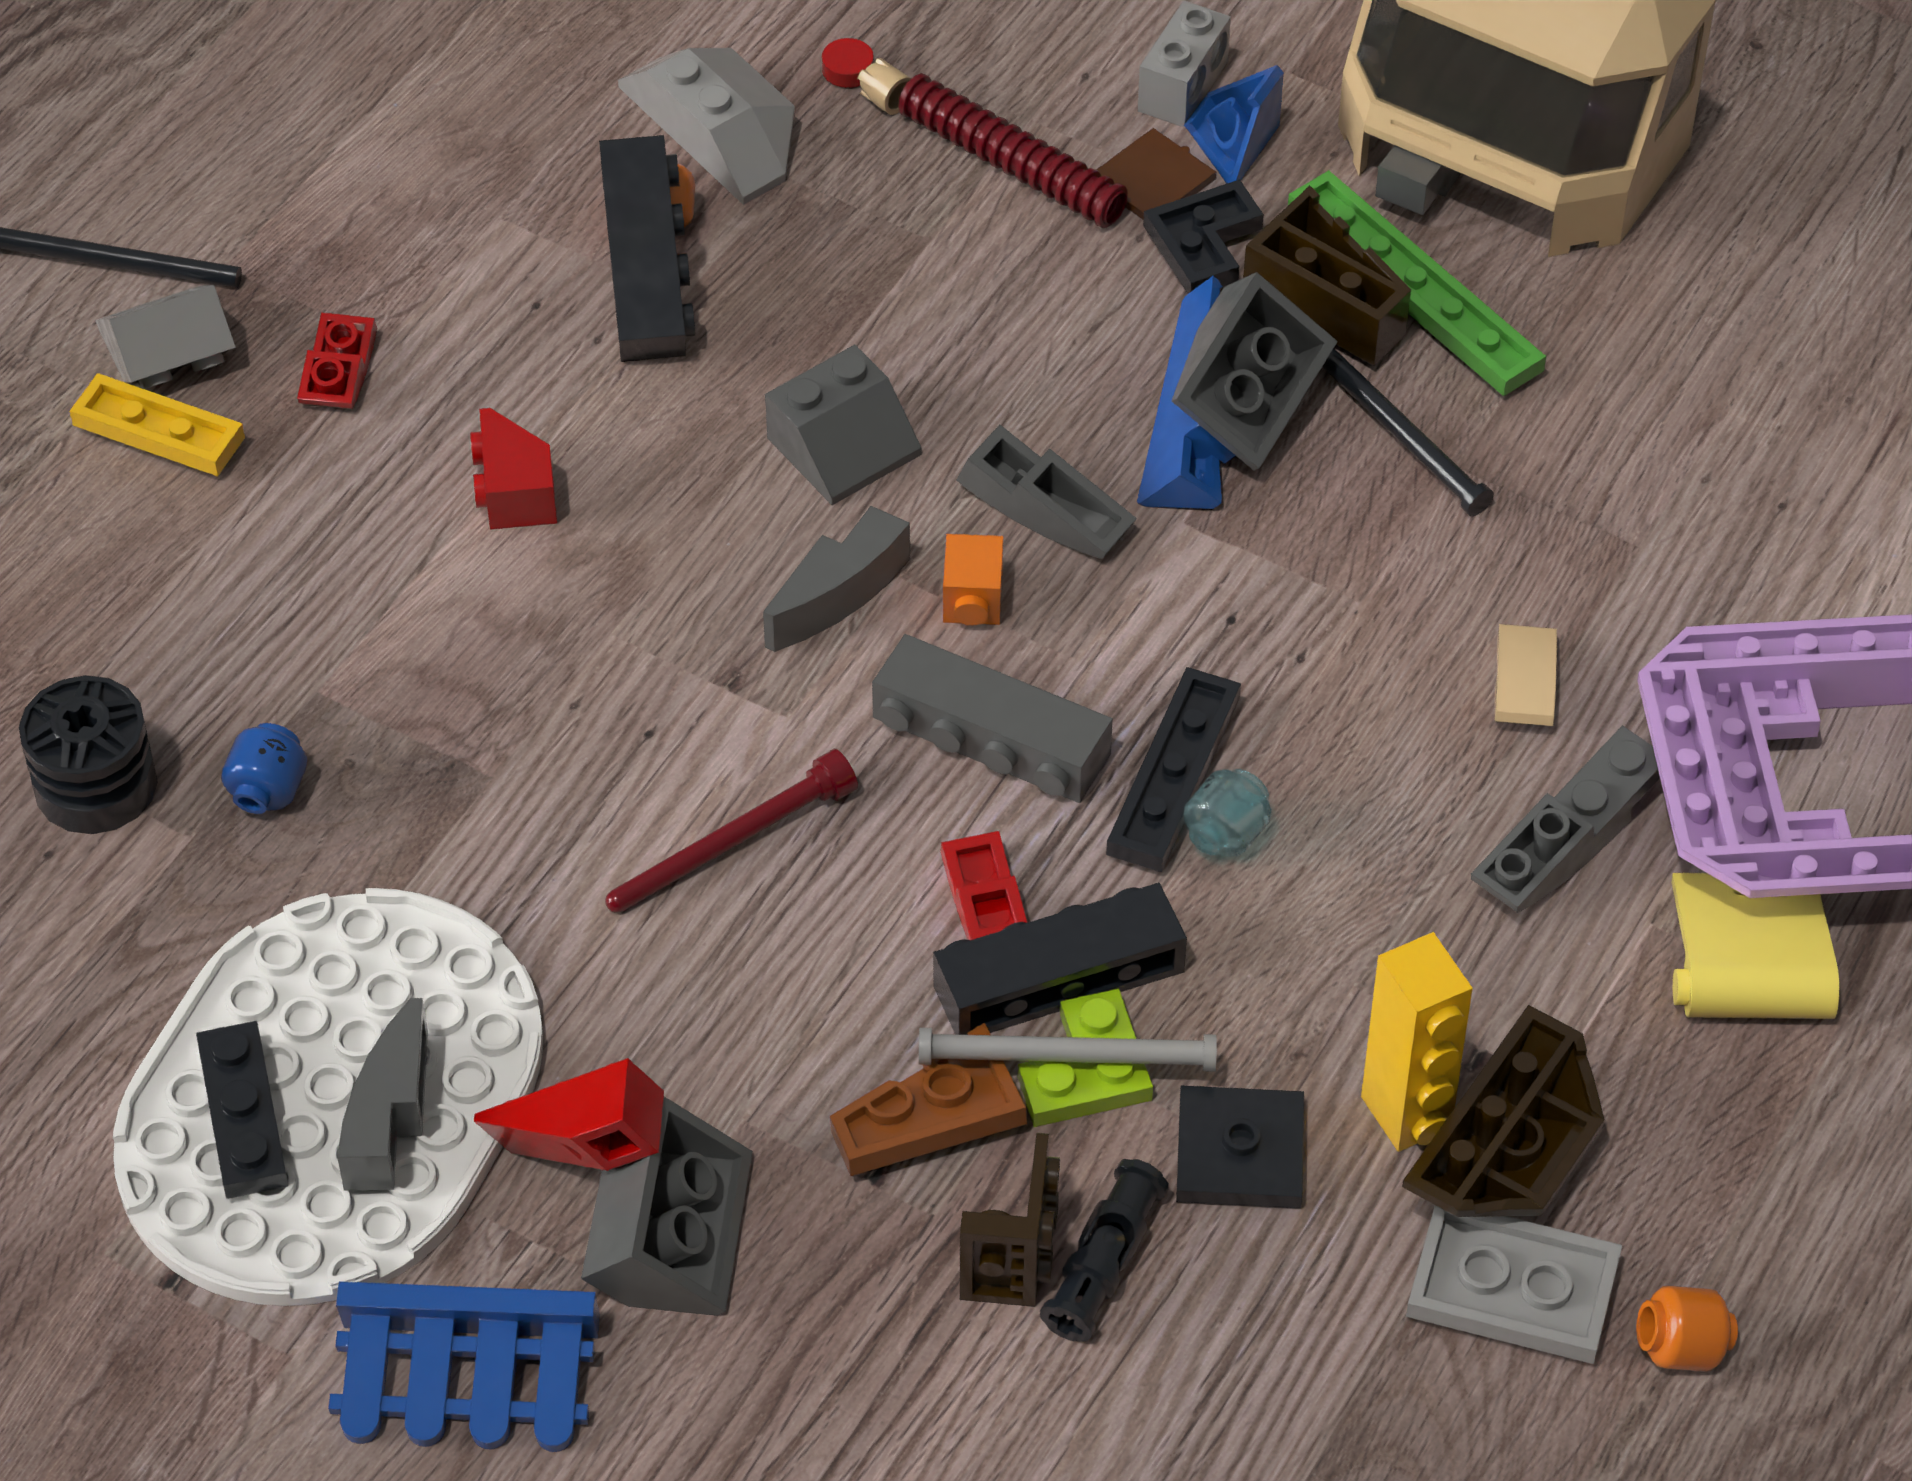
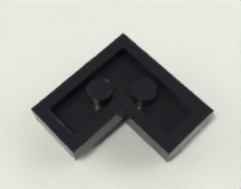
[1143,179,1264,294]

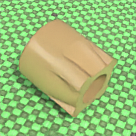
[858,58,911,115]

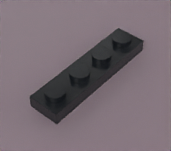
[1106,667,1241,872]

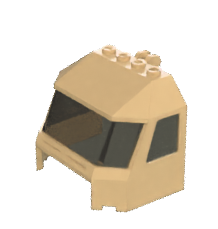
[1338,0,1716,257]

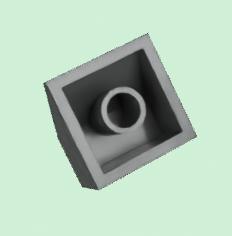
[765,344,922,505]

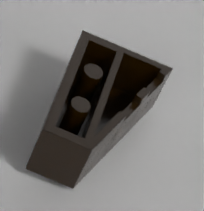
[1243,185,1411,366]

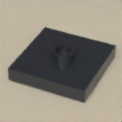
[1176,1085,1304,1208]

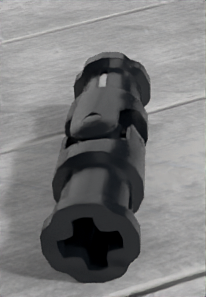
[1040,1159,1169,1342]

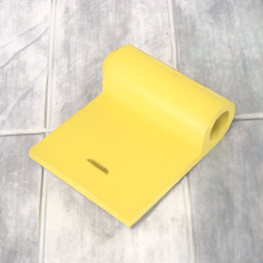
[1671,873,1839,1019]

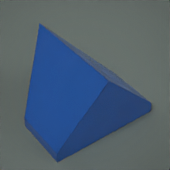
[1184,65,1284,184]

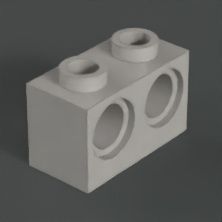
[1138,0,1231,128]

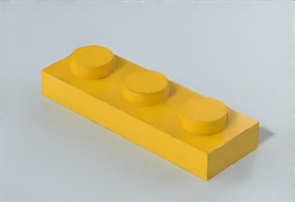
[69,373,245,476]

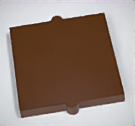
[1096,128,1216,220]

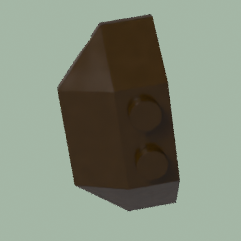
[1402,1005,1605,1217]

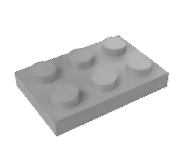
[1406,1205,1622,1364]

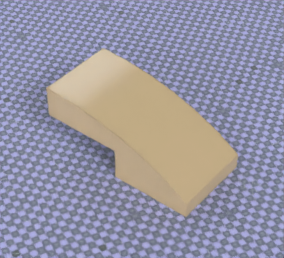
[1495,624,1557,726]

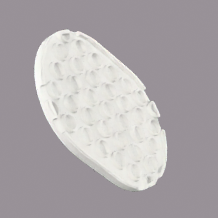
[113,888,543,1306]

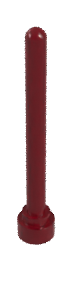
[605,748,858,913]

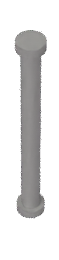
[919,1028,1217,1072]

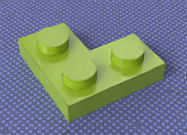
[1017,989,1153,1127]

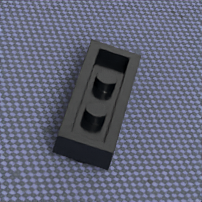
[196,1021,288,1199]

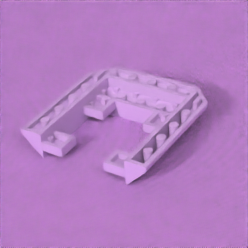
[1637,614,1912,898]

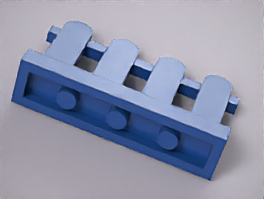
[328,1281,600,1452]

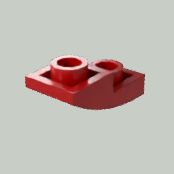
[297,312,378,409]

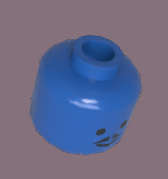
[221,723,307,814]

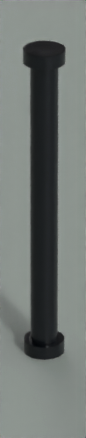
[1322,348,1494,516]

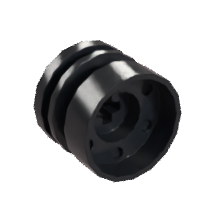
[19,675,158,834]

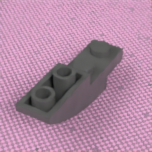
[1471,725,1660,913]

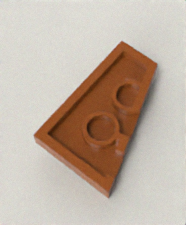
[830,1023,1027,1176]

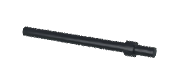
[0,227,242,288]

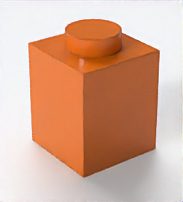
[943,534,1003,626]

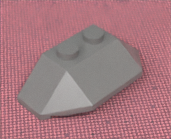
[618,48,795,205]

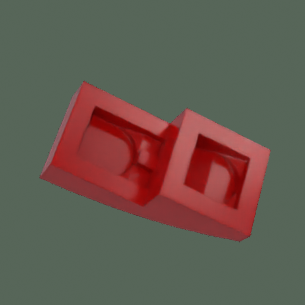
[940,831,1027,940]

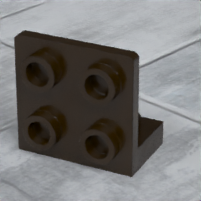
[960,1133,1060,1307]

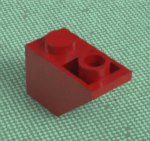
[470,408,557,530]

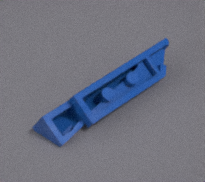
[1137,276,1236,509]

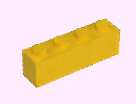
[1361,932,1473,1152]

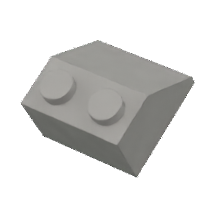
[95,285,236,389]

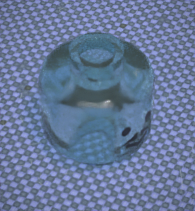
[1184,769,1272,857]

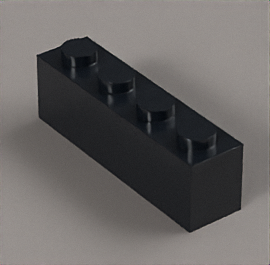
[599,135,695,362]
[933,882,1187,1035]

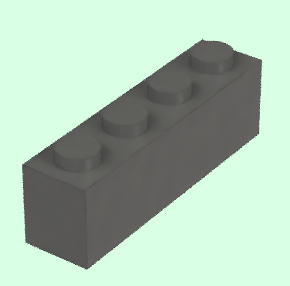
[872,634,1113,803]

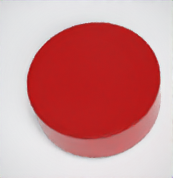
[822,38,874,88]

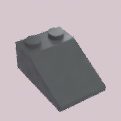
[1172,272,1338,470]

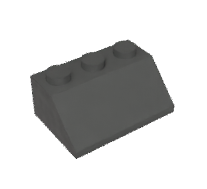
[581,1096,753,1316]

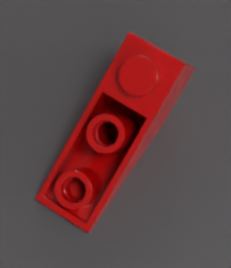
[474,1058,664,1171]

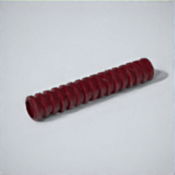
[899,73,1128,228]

